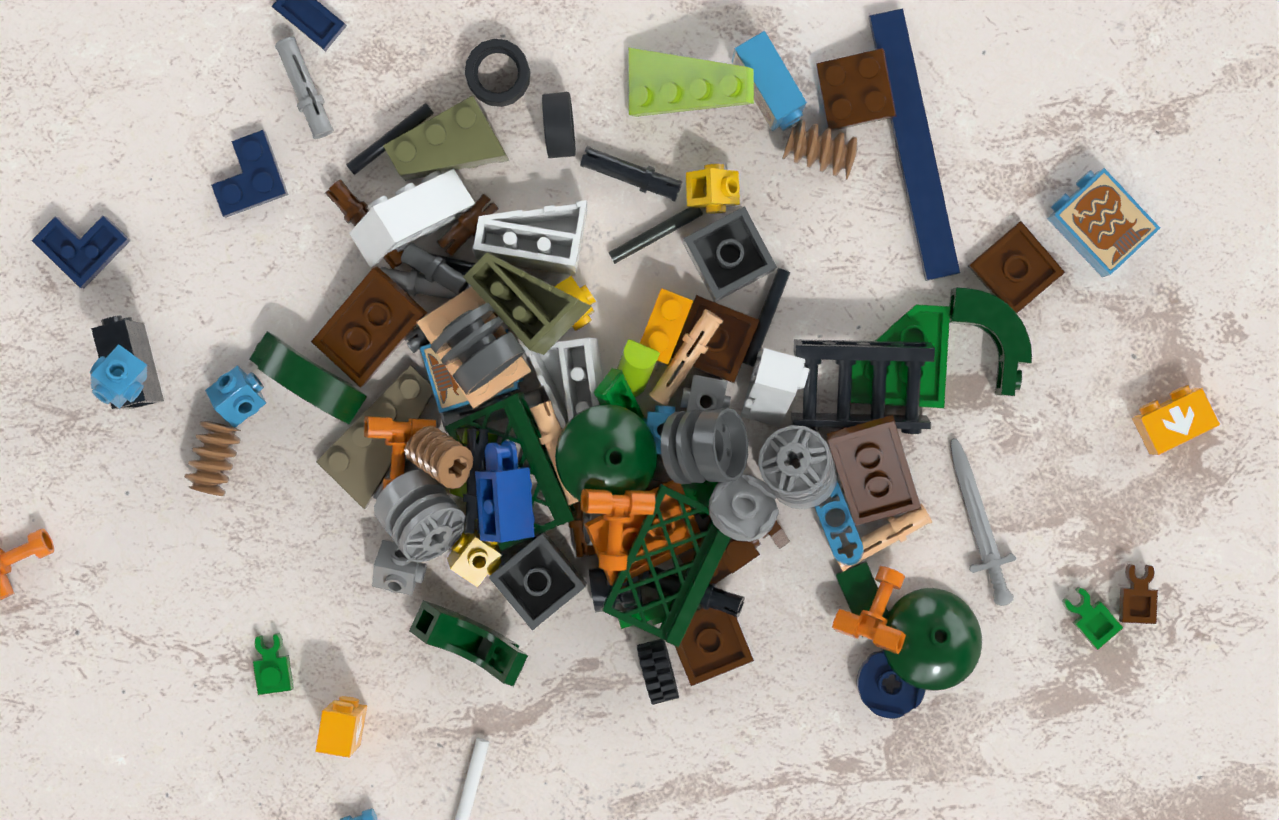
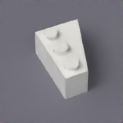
[349,169,475,268]
[473,200,587,276]
[523,337,603,429]
[741,348,809,427]

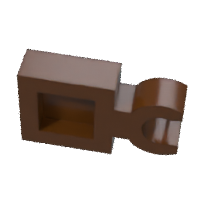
[1119,564,1158,624]

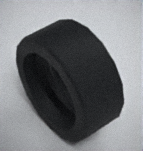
[465,39,531,107]
[542,92,576,158]

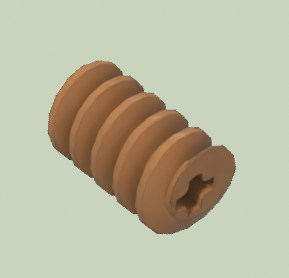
[782,119,857,180]
[184,421,241,496]
[404,426,473,489]

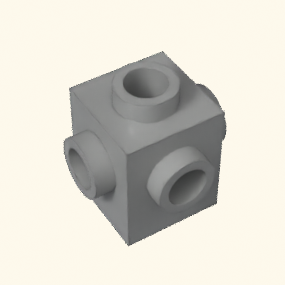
[680,375,731,412]
[372,540,426,595]

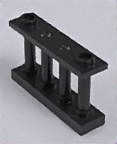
[791,339,935,434]

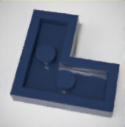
[211,130,289,218]
[31,216,131,289]

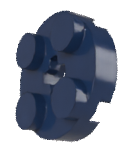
[857,650,926,719]

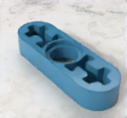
[815,481,864,566]

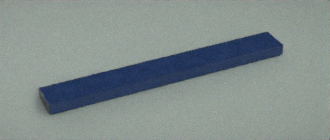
[869,8,960,281]

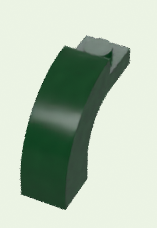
[949,287,1032,396]
[249,331,367,424]
[409,600,528,687]

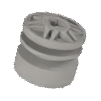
[758,425,838,509]
[374,470,466,563]

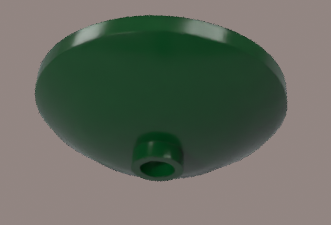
[555,404,657,502]
[883,588,982,691]

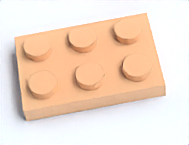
[417,286,531,409]

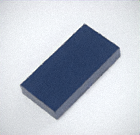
[271,0,347,52]

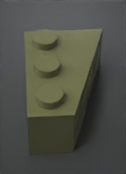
[383,95,509,181]
[463,253,592,355]

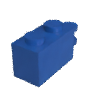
[475,441,535,543]

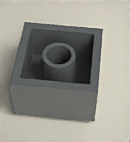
[683,206,777,302]
[489,532,587,631]

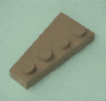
[316,365,434,509]

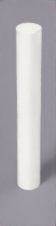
[455,738,489,820]

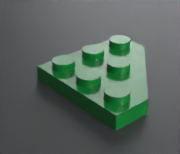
[851,304,950,408]

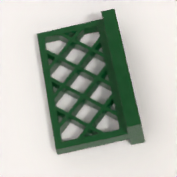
[445,392,578,551]
[601,484,731,648]

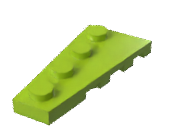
[628,47,754,117]

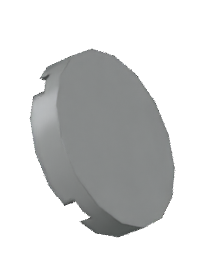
[709,474,779,541]

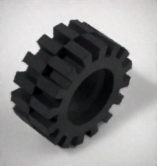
[637,639,679,705]

